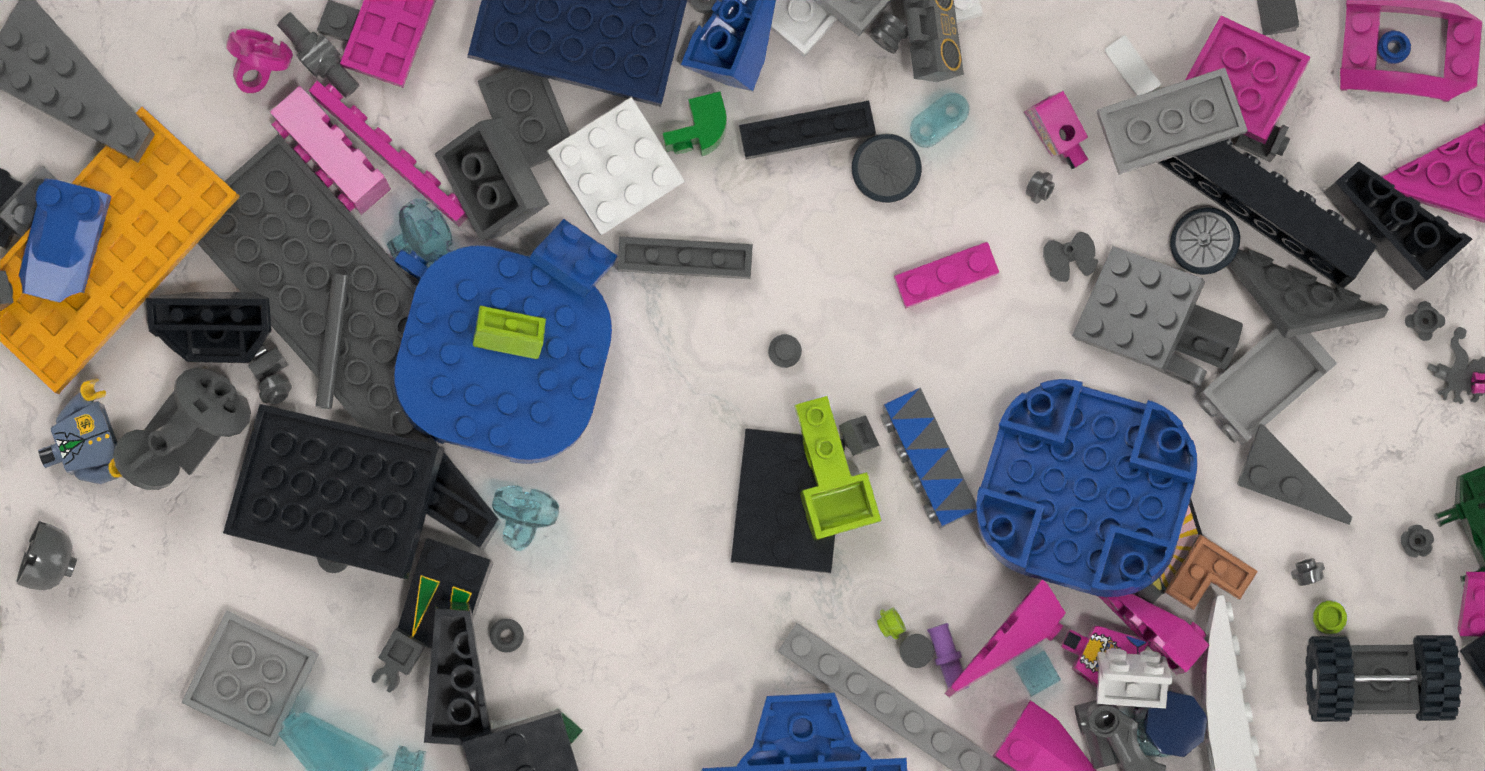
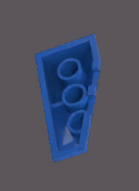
[681,0,776,91]

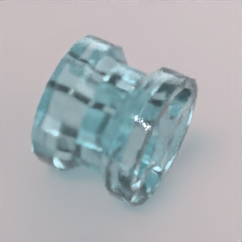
[392,745,426,771]

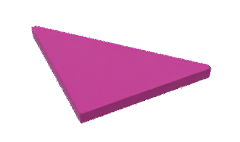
[1383,123,1485,223]

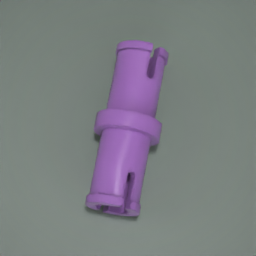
[927,623,969,690]

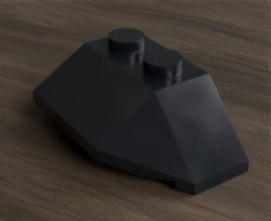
[146,292,272,363]

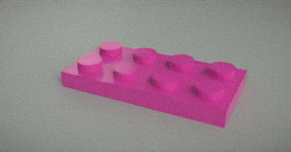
[340,0,436,88]

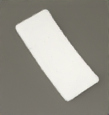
[1105,36,1161,96]

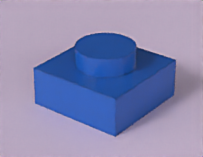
[394,249,429,281]

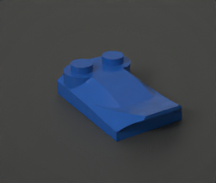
[19,178,111,303]

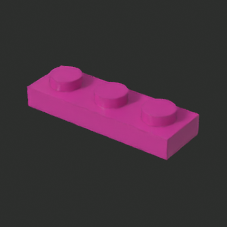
[894,242,999,309]

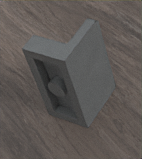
[1175,305,1243,370]

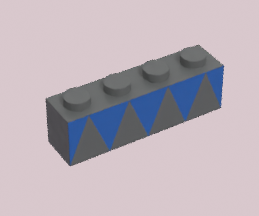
[880,387,977,529]

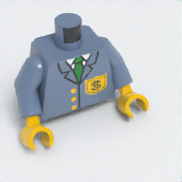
[38,378,122,484]

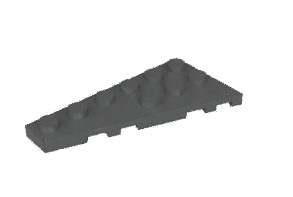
[0,0,155,163]

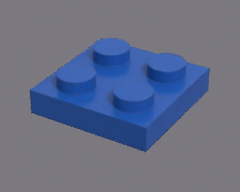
[529,219,618,298]

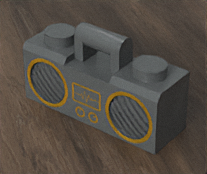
[903,0,964,82]

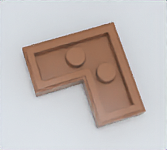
[1164,535,1258,610]

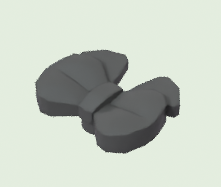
[1043,232,1099,282]

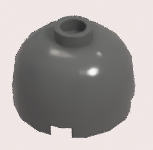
[16,521,77,590]

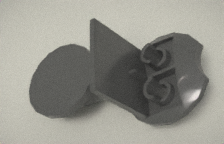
[113,367,251,490]

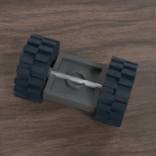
[1305,635,1462,722]

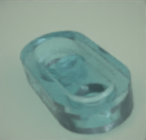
[909,93,970,148]

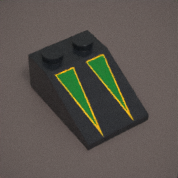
[398,538,493,649]

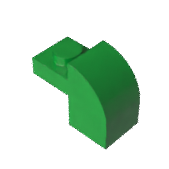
[663,91,727,156]

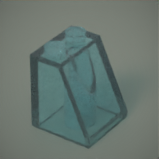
[278,711,390,771]

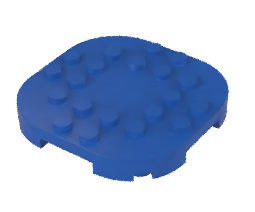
[394,246,612,464]
[976,379,1198,597]

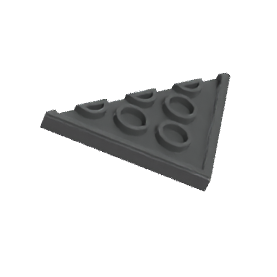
[1229,249,1389,338]

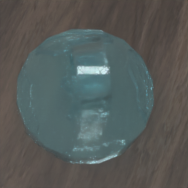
[387,198,453,263]
[492,485,559,551]

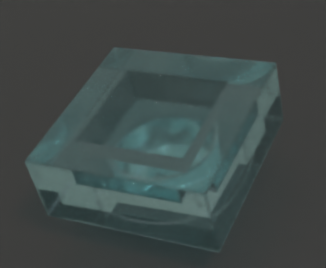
[1014,650,1061,697]

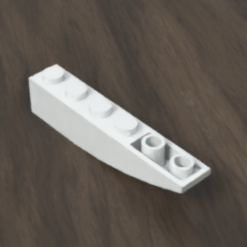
[1201,595,1262,771]

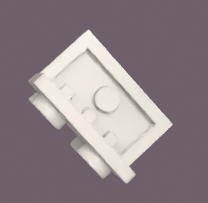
[1096,649,1172,708]

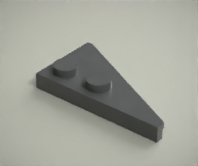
[1237,424,1352,525]

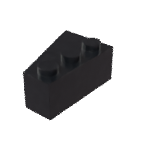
[426,437,501,550]

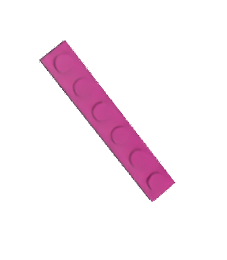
[308,81,468,227]

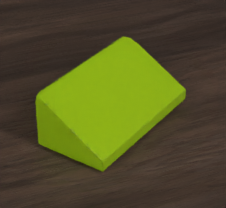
[473,306,546,359]

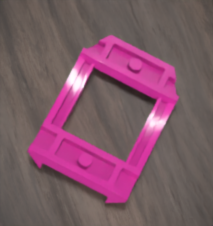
[1340,0,1483,102]

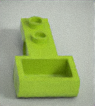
[794,396,882,540]

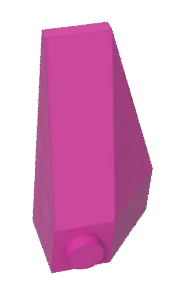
[944,580,1066,698]

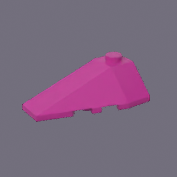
[1098,594,1209,675]
[992,700,1097,771]

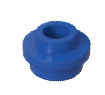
[1378,31,1411,64]

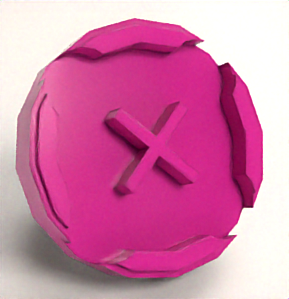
[226,29,293,93]

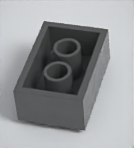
[435,117,549,241]

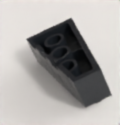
[1324,161,1473,291]
[424,600,491,746]

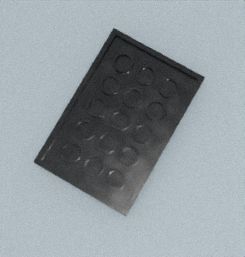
[223,404,445,580]

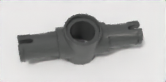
[277,12,360,98]

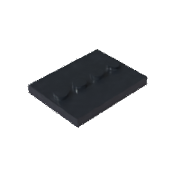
[731,429,845,574]
[461,709,579,771]

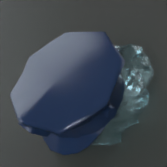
[1131,691,1207,758]

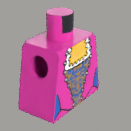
[1024,91,1089,170]
[1061,625,1148,688]

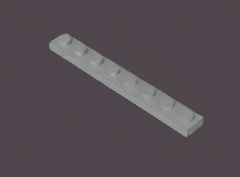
[778,623,1013,771]

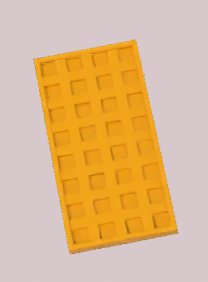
[0,107,240,394]

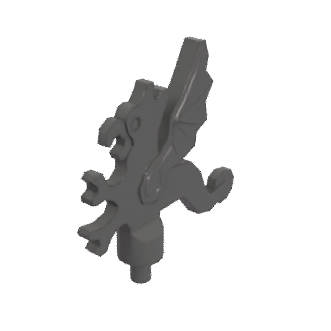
[1427,327,1485,404]

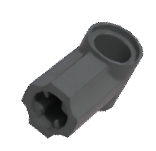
[1074,700,1119,769]

